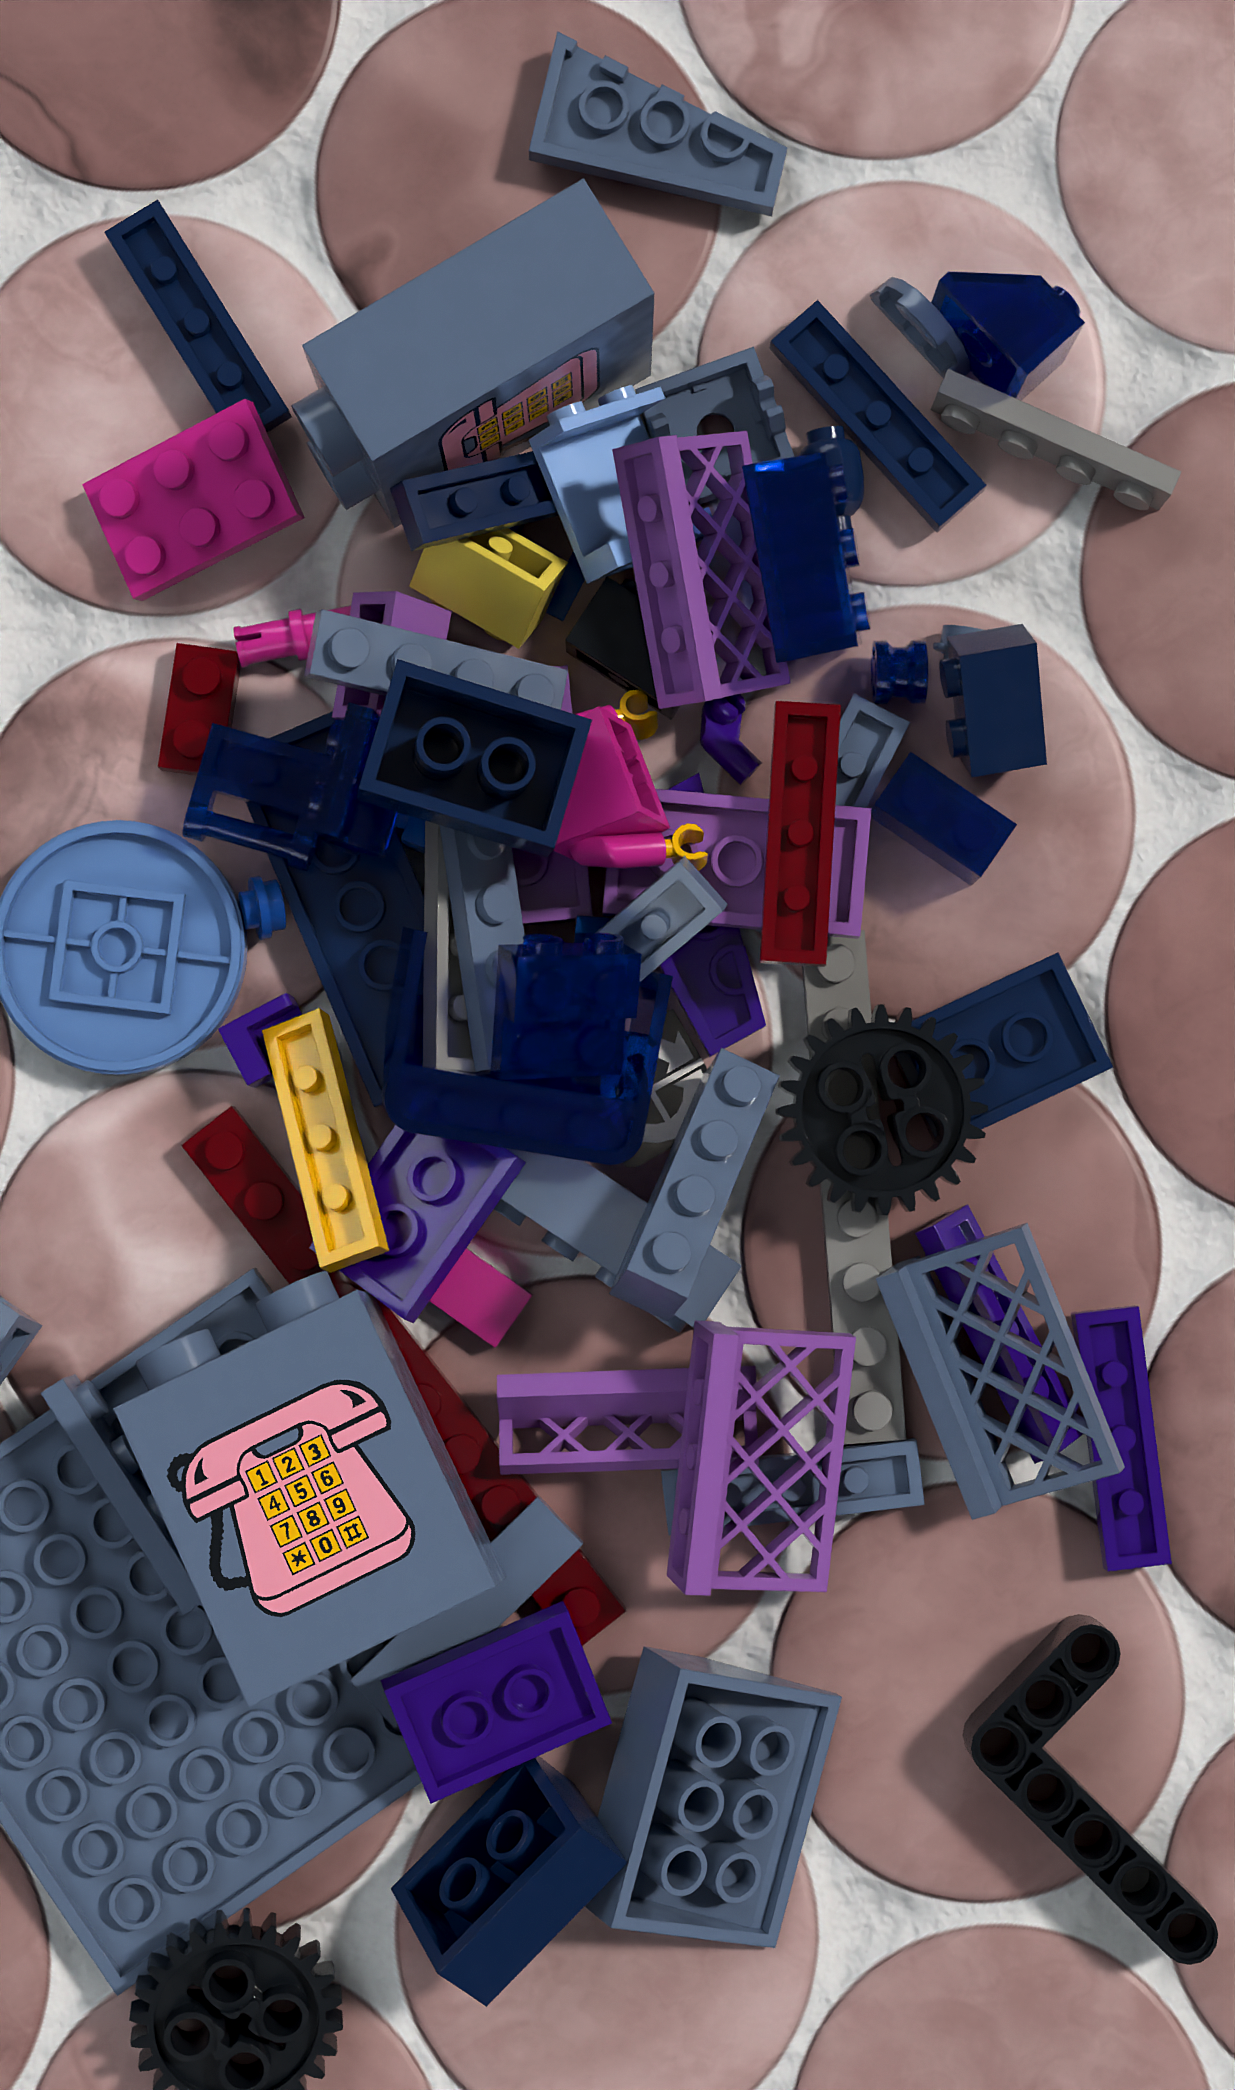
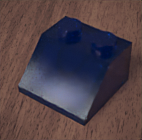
[931,271,1085,401]

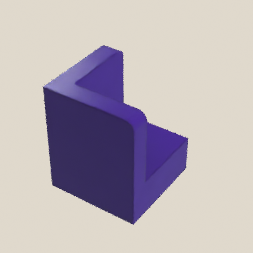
[218,993,303,1088]

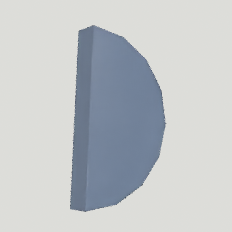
[870,277,970,378]

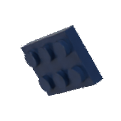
[893,952,1114,1142]

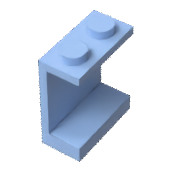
[529,385,713,584]

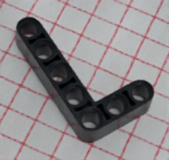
[963,1614,1218,1965]

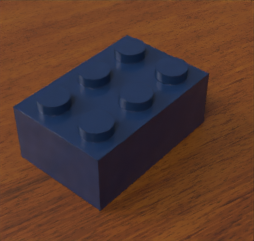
[356,659,592,858]
[391,1756,628,2007]

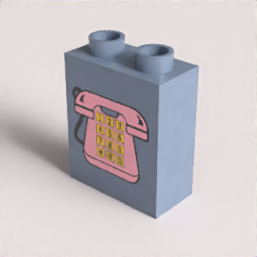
[291,178,655,528]
[113,1271,506,1707]

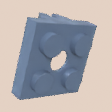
[635,347,797,505]

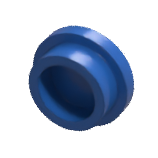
[238,876,286,940]

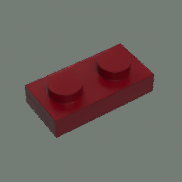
[158,643,241,780]

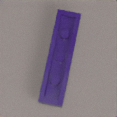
[915,1204,1083,1464]
[1071,1305,1172,1572]

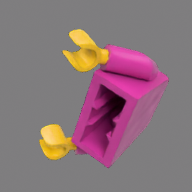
[524,690,708,871]

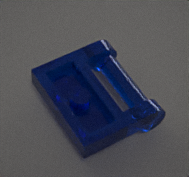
[182,723,339,871]

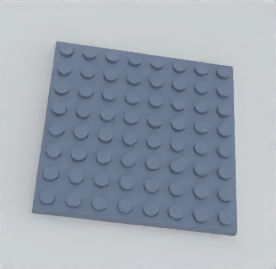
[0,1268,503,1996]

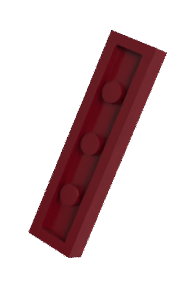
[759,701,841,967]

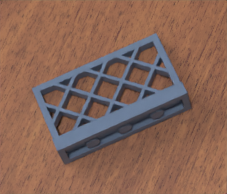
[876,1223,1125,1520]

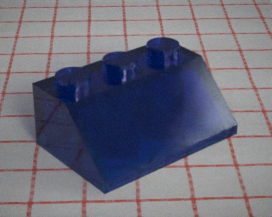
[742,452,871,663]

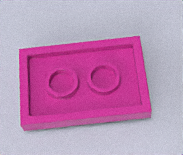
[82,399,305,601]

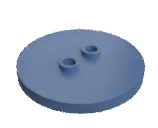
[0,820,248,1075]

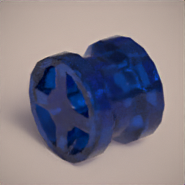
[871,640,928,704]

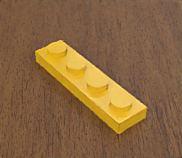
[262,1008,389,1273]

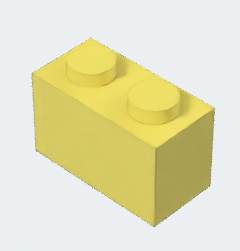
[409,528,568,649]

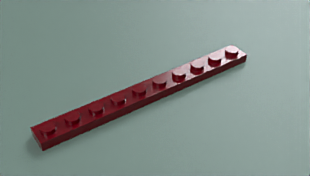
[181,1106,626,1646]

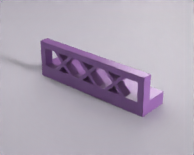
[497,1366,759,1475]

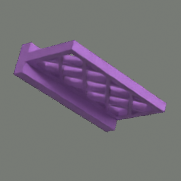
[612,431,791,709]
[667,1320,856,1596]

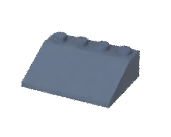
[585,1646,842,1948]

